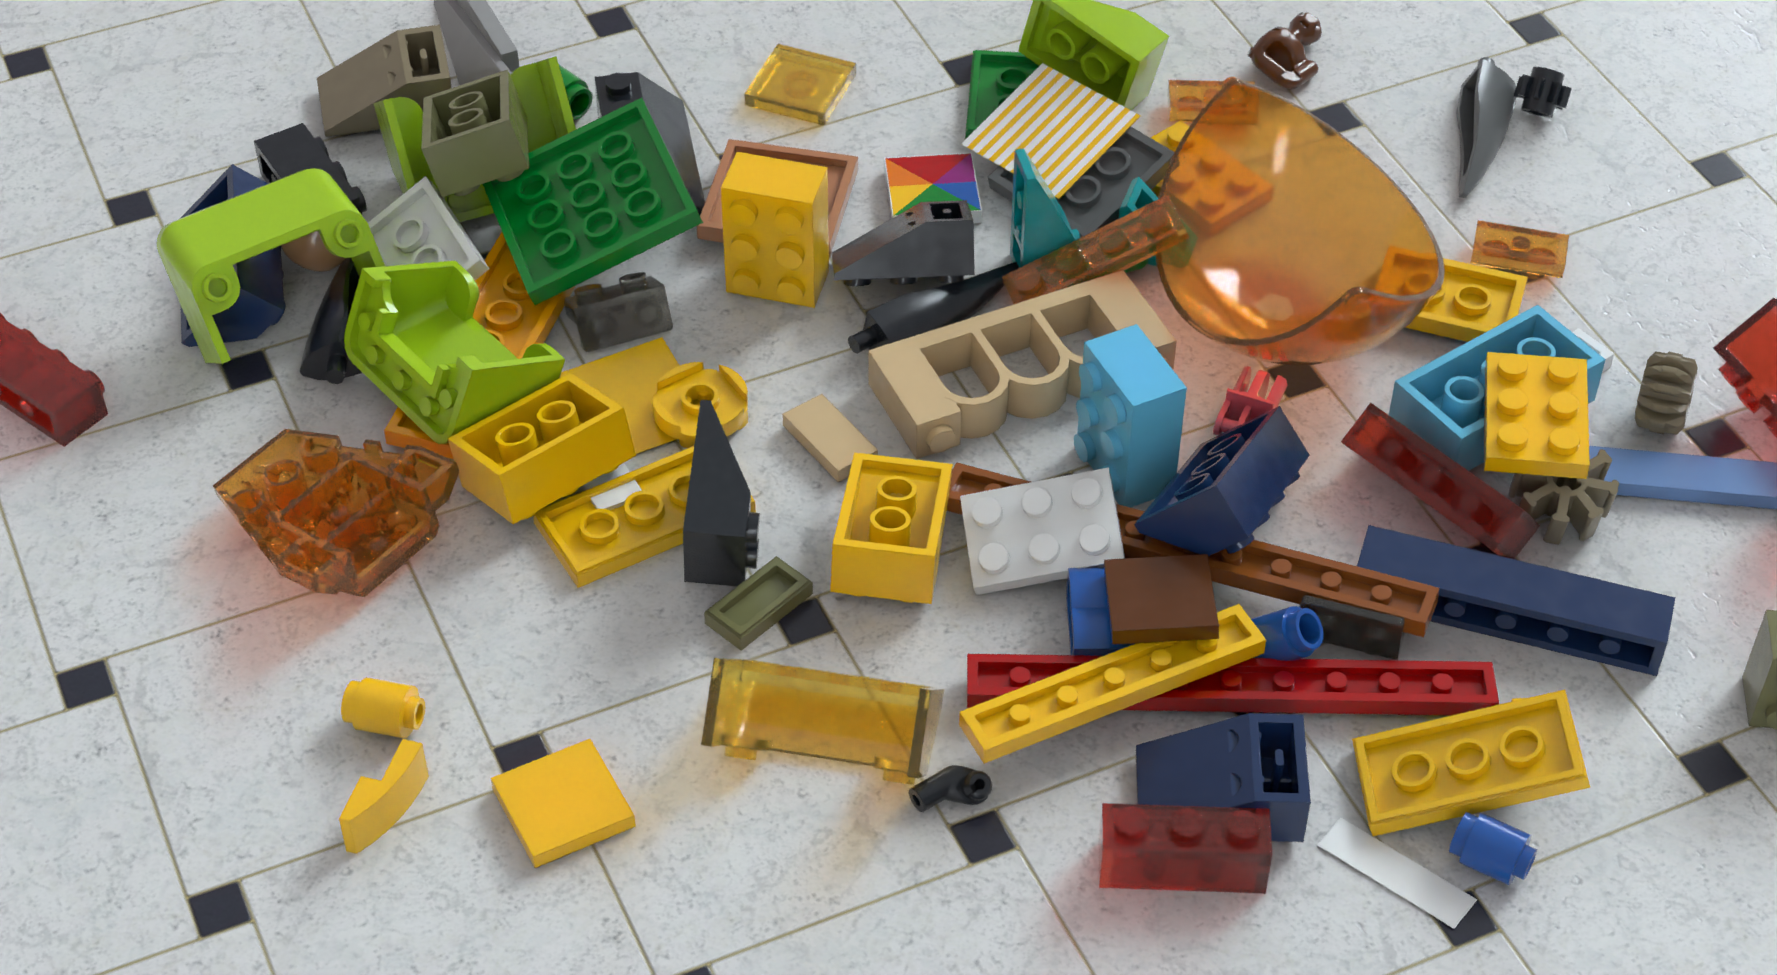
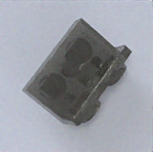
[564,272,673,352]
[1299,595,1405,660]

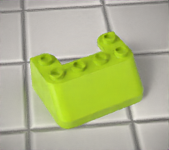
[373,56,576,222]

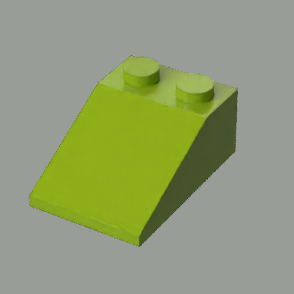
[1018,0,1169,110]

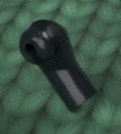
[908,765,992,812]

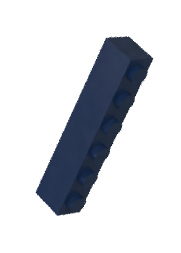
[1357,525,1676,676]

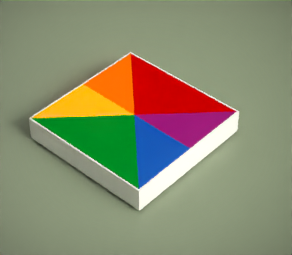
[884,153,982,223]

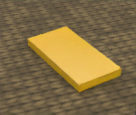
[533,446,756,588]
[1352,689,1591,836]

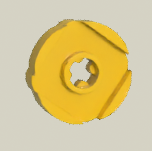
[652,362,748,448]

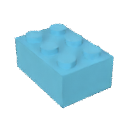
[1074,324,1187,508]

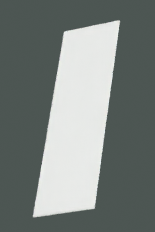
[1317,818,1477,929]

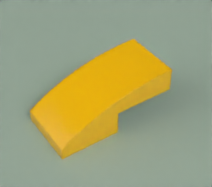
[339,739,429,854]

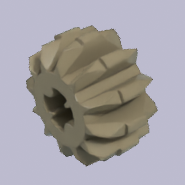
[1634,351,1698,435]

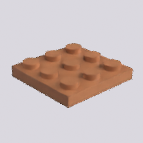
[697,139,858,258]

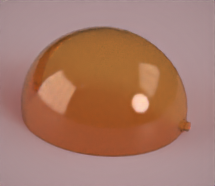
[1154,77,1445,366]

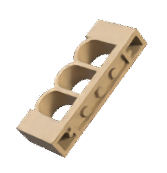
[868,270,1177,459]

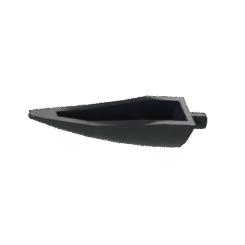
[300,258,362,384]
[848,262,1019,354]

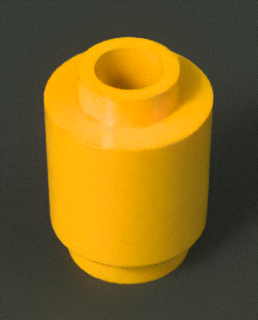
[341,677,425,739]

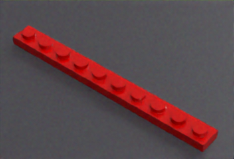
[967,654,1499,715]

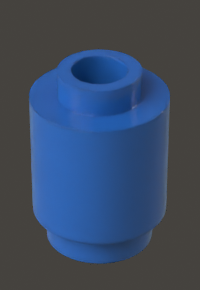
[1251,606,1324,661]
[1449,812,1537,885]

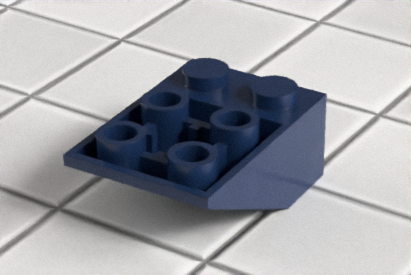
[1135,713,1311,842]

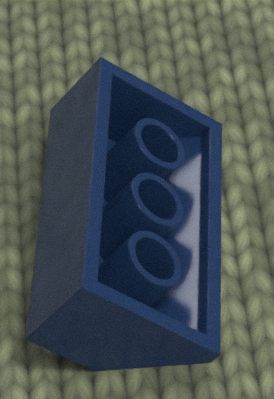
[181,164,286,347]
[1134,406,1310,556]

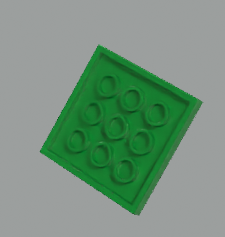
[483,97,703,305]

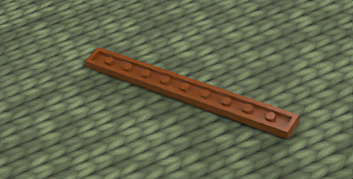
[947,462,1439,638]

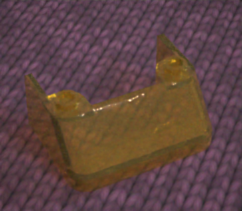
[701,658,944,785]

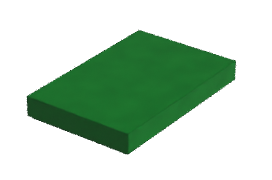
[965,50,1039,139]

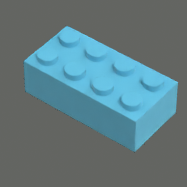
[1387,305,1606,479]

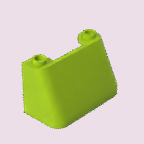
[344,261,565,444]

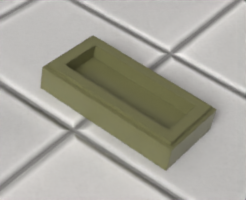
[704,556,813,651]

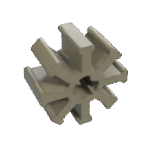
[1508,449,1619,545]

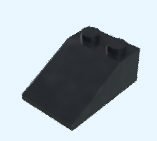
[683,400,760,586]

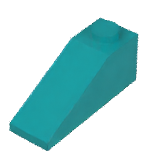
[1010,148,1082,284]

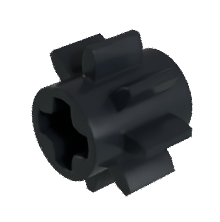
[1514,67,1572,118]

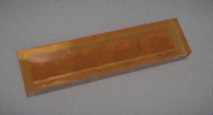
[1002,194,1190,304]

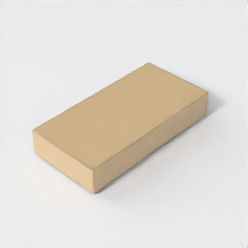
[782,394,878,482]

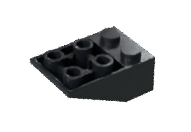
[832,200,975,287]

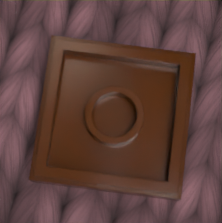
[1104,554,1219,644]

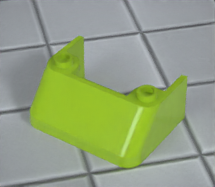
[157,168,385,364]

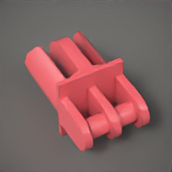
[1213,366,1288,435]

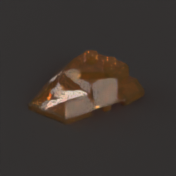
[213,429,459,597]

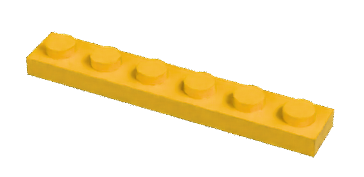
[959,604,1266,764]

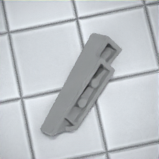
[434,0,519,85]

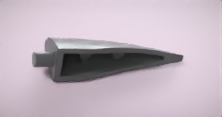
[1456,57,1517,198]

